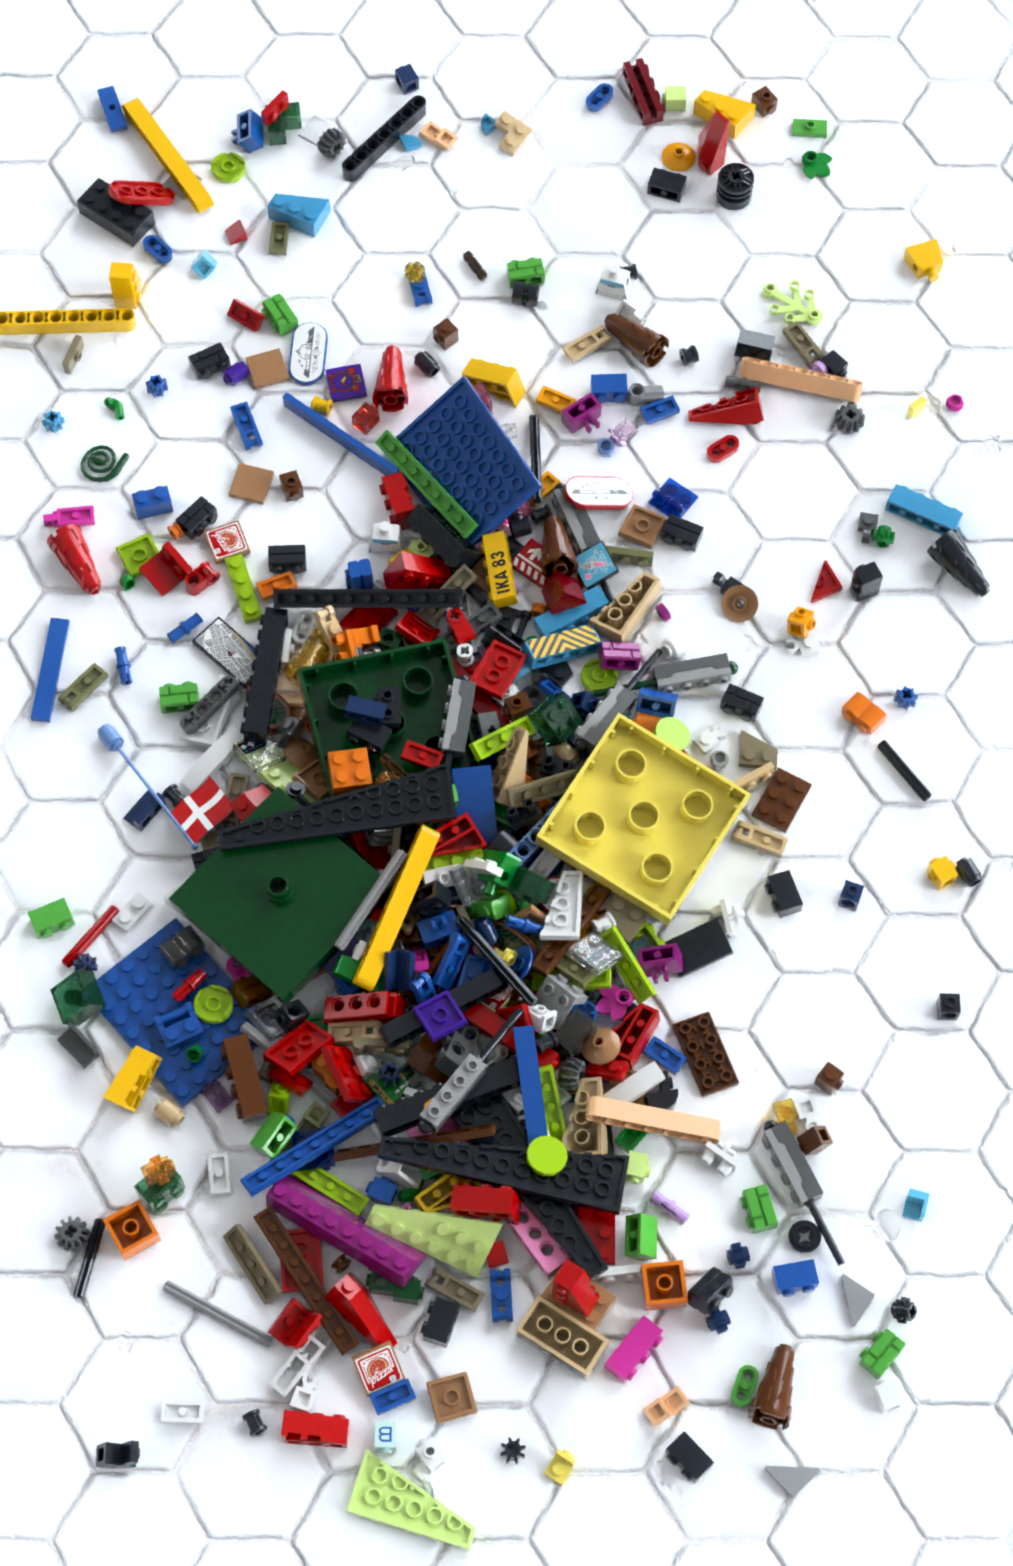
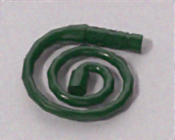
[80,445,130,483]

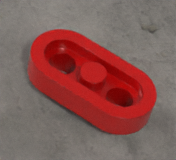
[706,435,739,463]

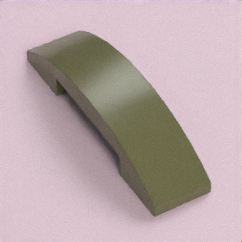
[269,1100,331,1161]

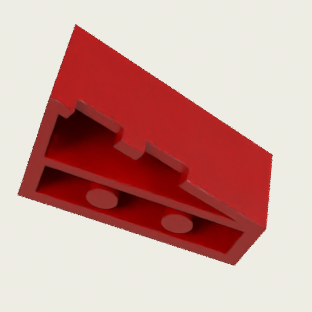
[379,472,416,531]
[383,551,452,589]
[431,812,487,858]
[596,1003,661,1070]
[450,1183,522,1225]
[552,1259,600,1317]
[281,1410,350,1448]

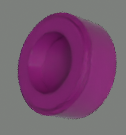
[655,603,671,622]

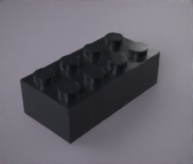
[77,178,155,247]
[406,503,483,570]

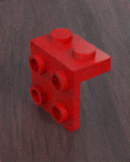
[267,1298,322,1349]

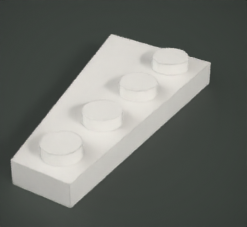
[179,675,239,747]
[539,871,583,940]

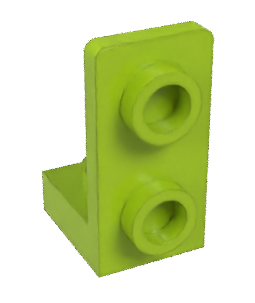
[632,920,666,946]
[267,1080,291,1115]

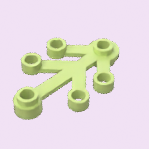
[762,280,823,326]

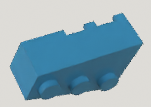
[267,193,331,238]

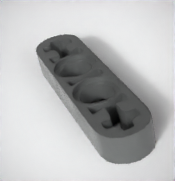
[180,675,239,734]

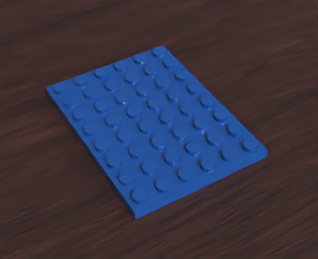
[396,376,543,546]
[83,918,276,1108]

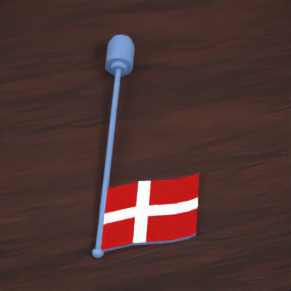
[97,724,233,850]

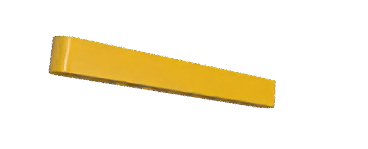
[122,98,214,214]
[0,308,137,335]
[352,824,440,992]

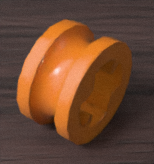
[167,522,184,540]
[530,602,548,617]

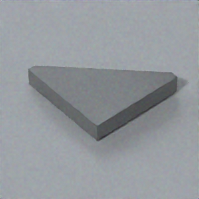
[840,1273,876,1328]
[765,1466,821,1498]

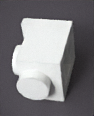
[528,1004,558,1034]

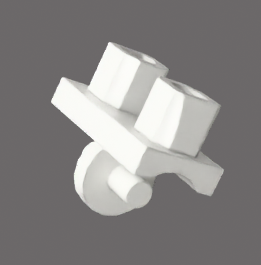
[711,898,745,938]
[701,1141,739,1177]

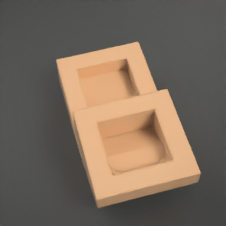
[419,120,458,151]
[642,1386,691,1427]

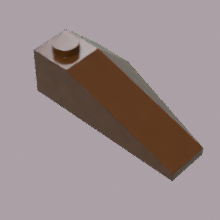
[406,1033,449,1084]

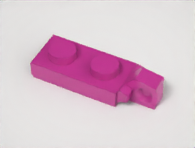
[43,505,95,528]
[412,946,429,972]

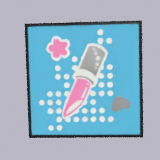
[576,541,620,590]

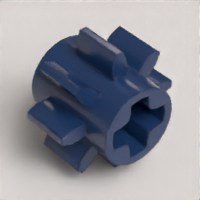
[73,953,98,978]
[378,1062,402,1087]
[726,1242,750,1269]
[705,1308,731,1334]

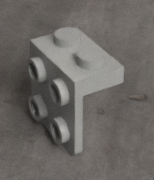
[533,974,588,1030]

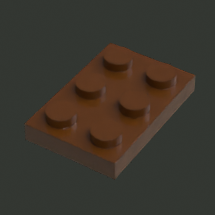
[752,767,812,833]

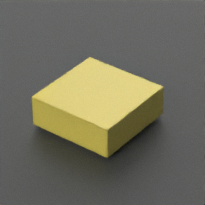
[907,396,927,419]

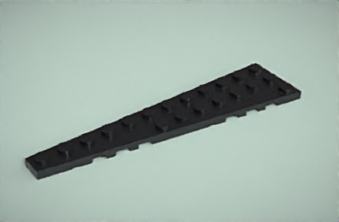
[219,762,457,852]
[444,1083,608,1280]
[377,1136,630,1215]

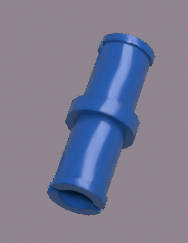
[166,612,204,644]
[114,646,133,685]
[504,914,544,937]

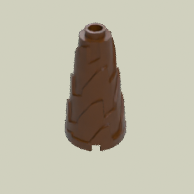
[604,313,669,368]
[541,515,579,580]
[748,1344,794,1430]

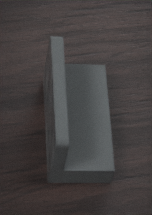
[57,1022,99,1069]

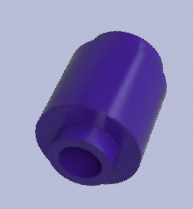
[222,361,250,386]

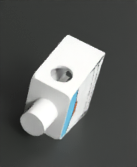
[595,264,632,301]
[368,521,405,555]

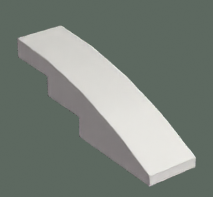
[180,724,245,792]
[603,1061,666,1103]
[269,1324,333,1397]

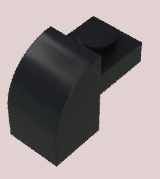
[483,827,522,854]
[645,1071,679,1111]
[96,1440,140,1469]

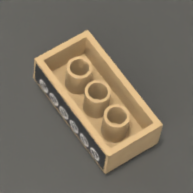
[516,1295,609,1381]

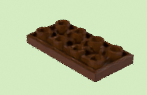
[672,1011,739,1098]

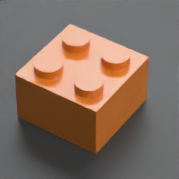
[327,747,373,796]
[103,1199,161,1261]
[640,1260,688,1311]

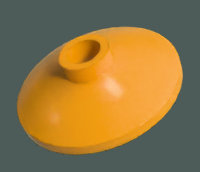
[661,142,696,172]

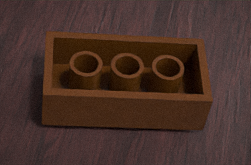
[220,1033,268,1124]

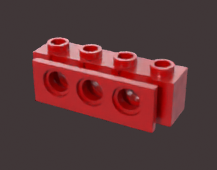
[323,991,405,1027]

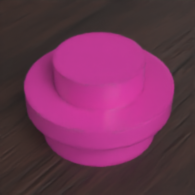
[945,394,964,412]

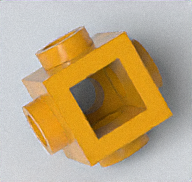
[787,606,816,639]

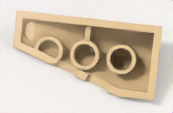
[491,726,529,808]
[562,1077,608,1155]

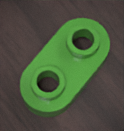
[730,1365,759,1408]

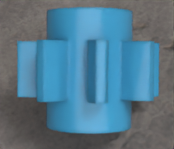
[41,410,65,433]

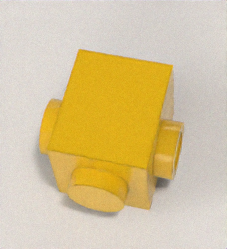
[927,856,958,890]

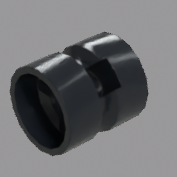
[512,281,540,307]

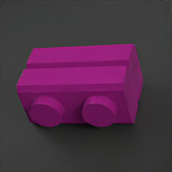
[598,641,641,670]

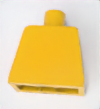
[903,239,943,282]

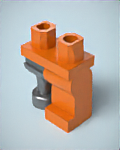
[330,625,381,661]

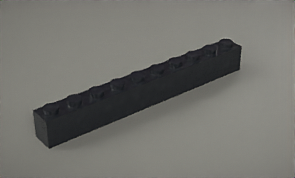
[273,589,463,608]

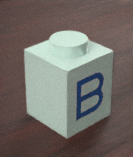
[374,1421,397,1455]

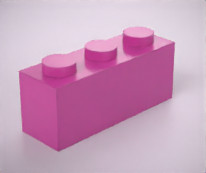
[604,1315,663,1384]

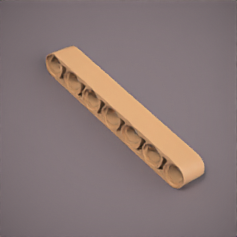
[738,357,863,402]
[585,1096,720,1144]

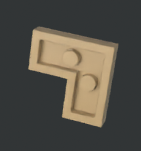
[494,110,532,156]

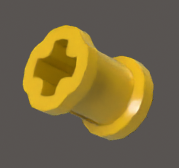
[310,395,333,416]

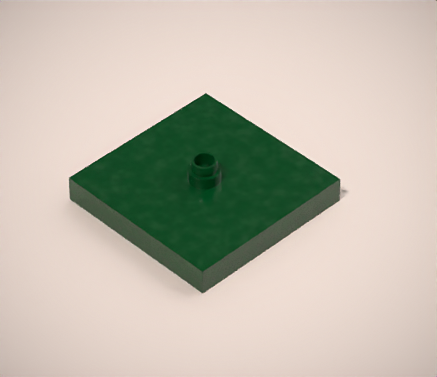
[297,638,482,798]
[168,787,393,1004]

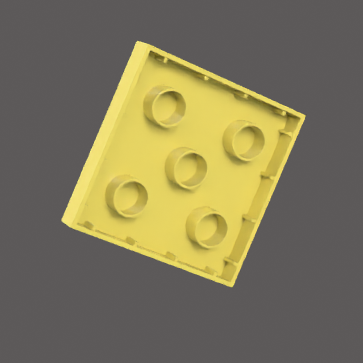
[535,713,751,926]

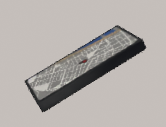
[192,616,257,689]

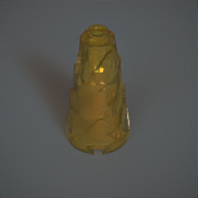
[284,620,330,687]

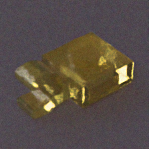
[772,1098,799,1135]

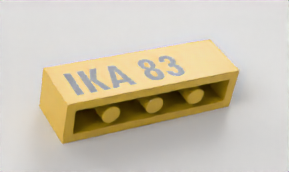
[480,530,518,608]

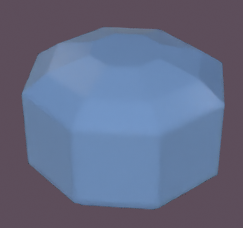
[598,438,615,457]

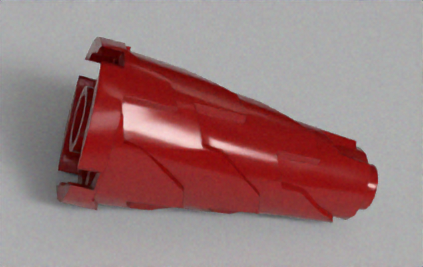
[372,345,409,412]
[46,524,101,595]

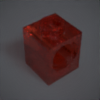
[351,402,380,435]

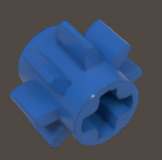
[145,374,168,398]
[893,686,918,711]

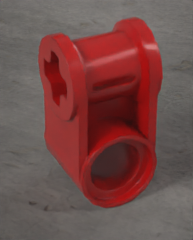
[185,561,220,596]
[446,608,476,645]

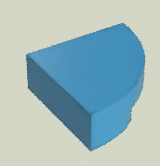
[481,113,497,136]
[399,135,422,152]

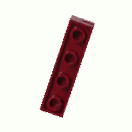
[622,58,665,126]

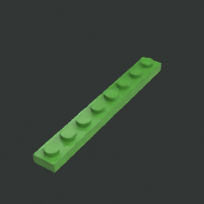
[375,429,478,539]

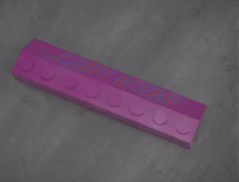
[266,1175,426,1288]

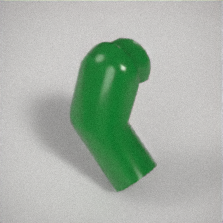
[104,397,125,420]
[397,1179,424,1203]

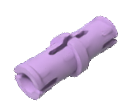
[649,1190,690,1225]

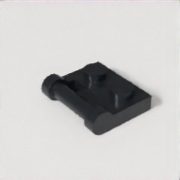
[498,606,532,638]

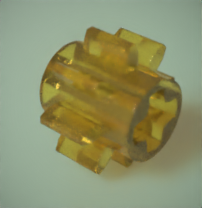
[404,261,426,283]

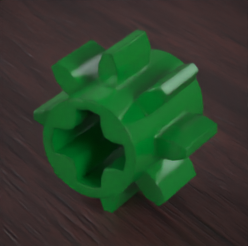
[872,525,895,548]

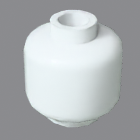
[660,633,688,660]

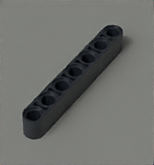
[342,95,426,182]
[378,968,509,1049]

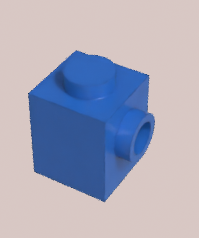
[365,1176,398,1206]

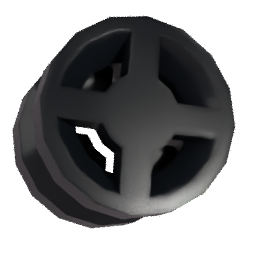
[679,345,699,366]

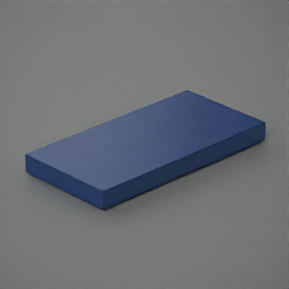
[452,765,498,843]

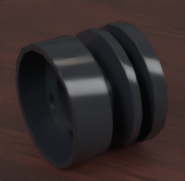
[716,163,754,210]

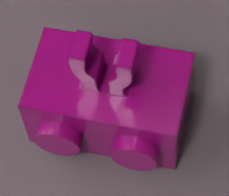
[561,393,602,434]
[638,943,683,984]

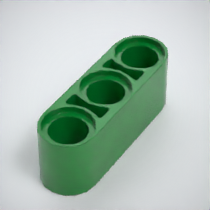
[332,954,384,992]

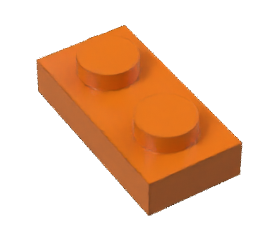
[256,571,298,601]

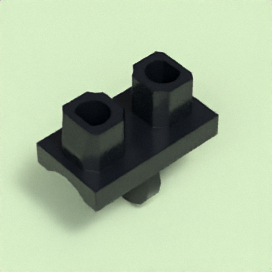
[539,754,578,776]
[505,798,544,832]

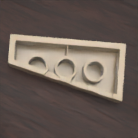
[589,572,661,643]

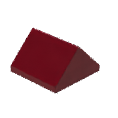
[541,571,587,615]

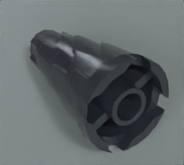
[927,528,990,597]

